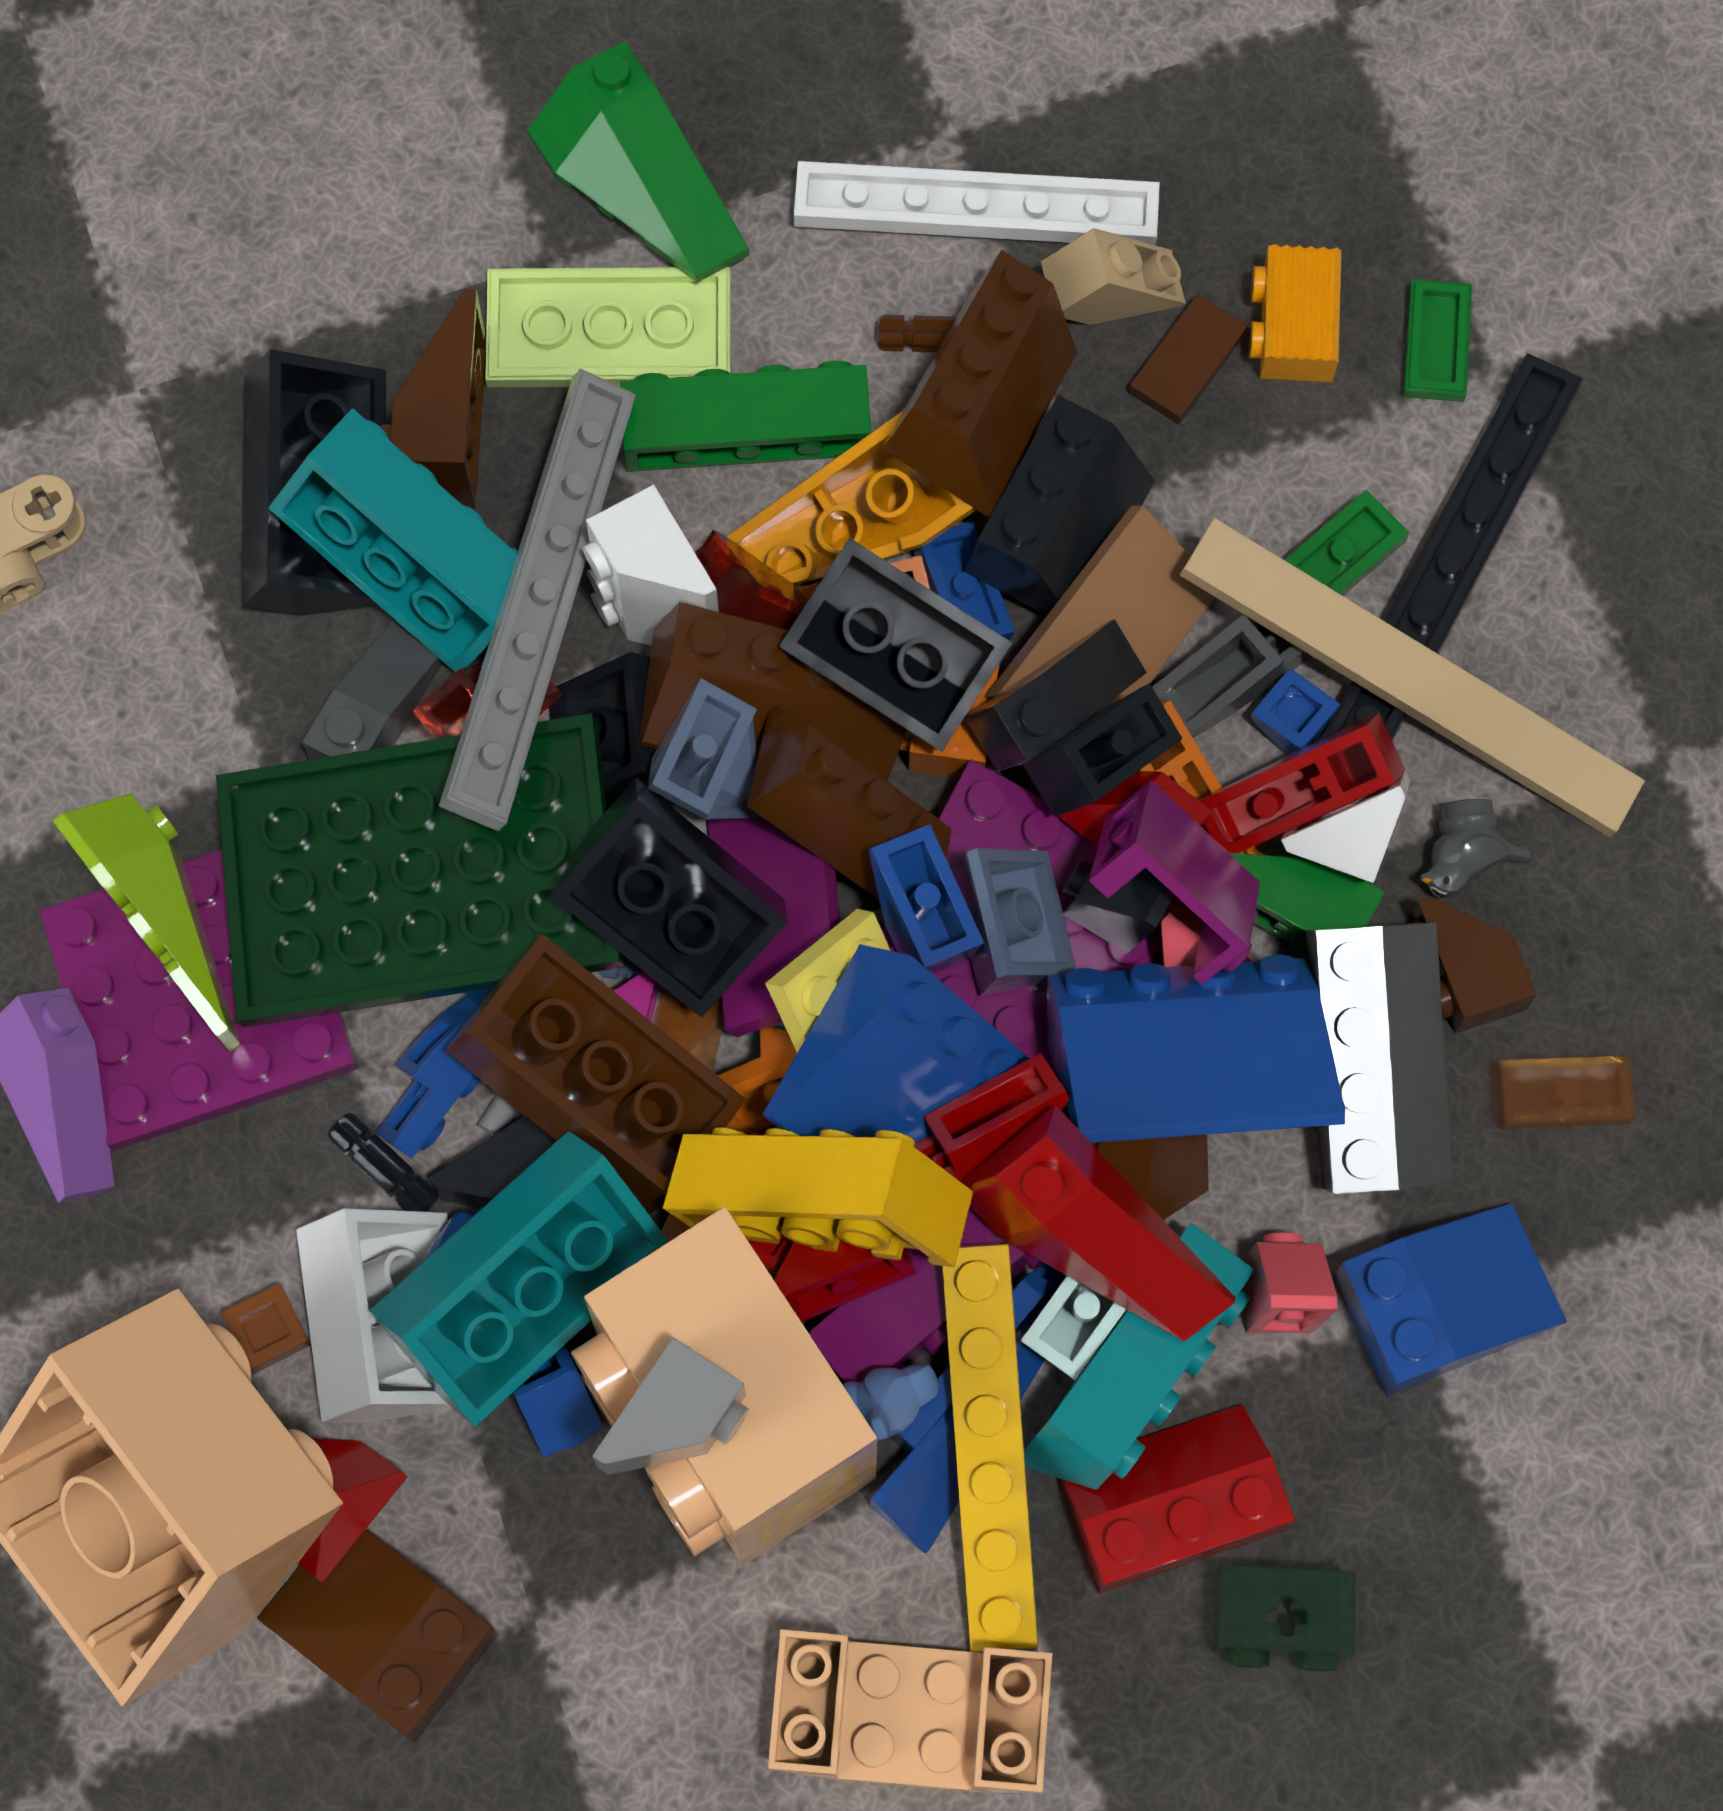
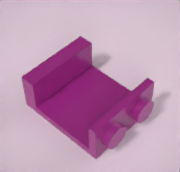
[1089,780,1261,985]

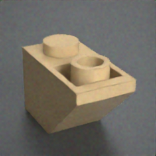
[1041,228,1186,325]

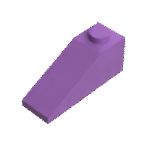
[0,987,115,1203]

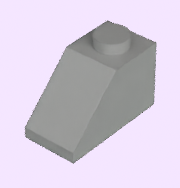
[592,1337,749,1475]

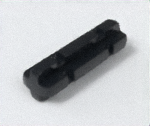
[328,1113,439,1212]

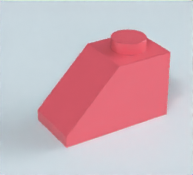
[1245,1232,1338,1333]

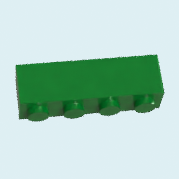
[620,360,872,472]

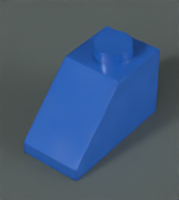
[869,824,984,974]
[513,1345,604,1458]

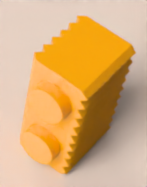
[1249,244,1342,383]

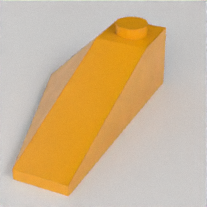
[708,410,976,601]

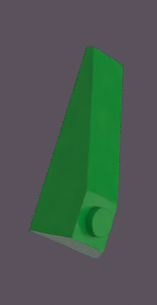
[527,41,750,283]

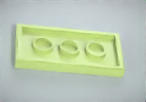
[485,267,731,387]

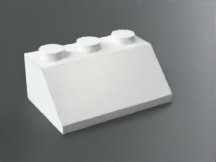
[583,485,719,646]
[296,1208,452,1423]

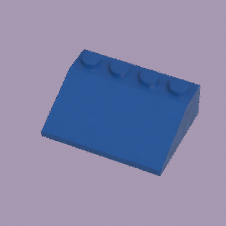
[762,944,1030,1143]
[1047,955,1345,1143]

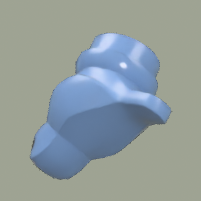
[843,1364,939,1440]

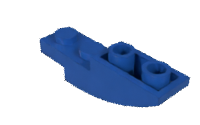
[375,988,493,1159]

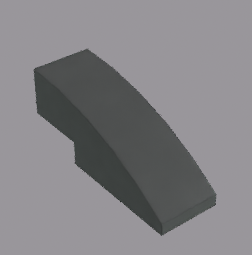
[1152,614,1312,738]

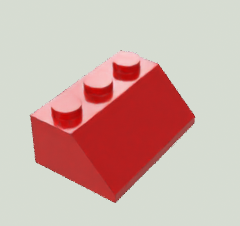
[1059,1404,1295,1594]

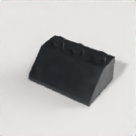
[965,395,1155,615]
[779,538,1012,752]
[550,778,788,1018]

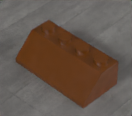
[882,249,1077,517]
[638,602,907,780]
[444,934,746,1214]

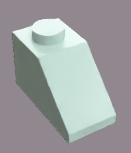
[1021,1276,1127,1380]

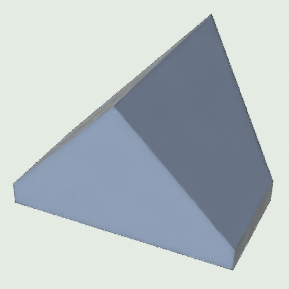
[648,678,763,819]

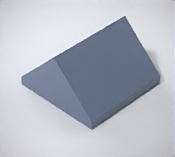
[951,848,1076,996]

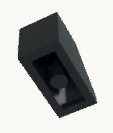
[1022,684,1183,817]
[1062,857,1175,953]
[429,1116,557,1208]

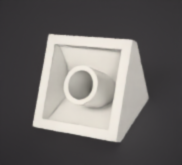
[1281,771,1410,883]

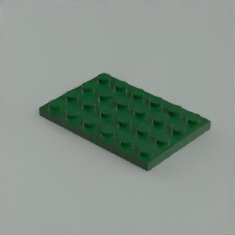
[216,713,624,1028]

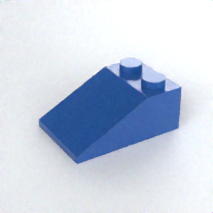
[1333,1203,1567,1397]

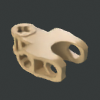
[0,474,87,613]

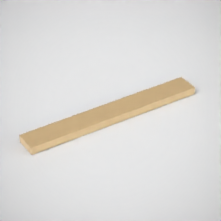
[1180,518,1645,837]

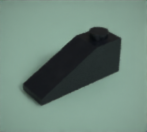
[964,619,1147,771]

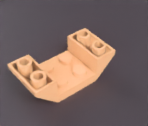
[768,1629,1053,1793]

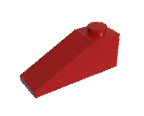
[1199,713,1406,853]

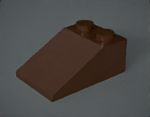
[381,289,486,510]
[258,1530,498,1743]

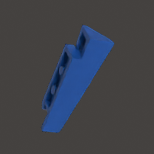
[870,1263,1067,1553]

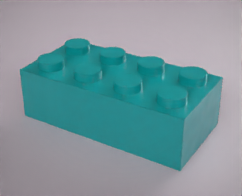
[268,408,518,675]
[369,1131,669,1428]

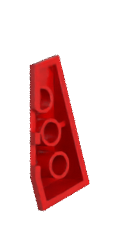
[960,1105,1235,1342]

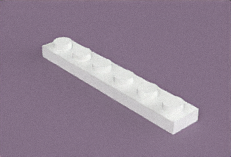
[794,161,1160,245]

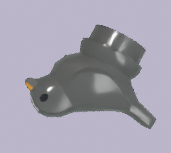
[1420,799,1532,898]

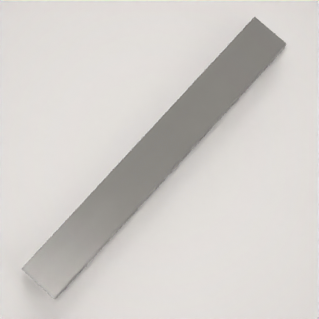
[439,369,636,831]

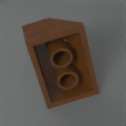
[747,706,952,900]

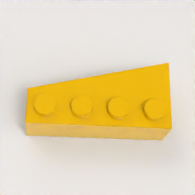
[663,1128,973,1267]

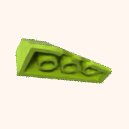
[52,793,241,1052]

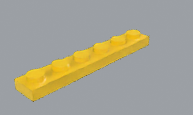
[942,1242,1038,1652]

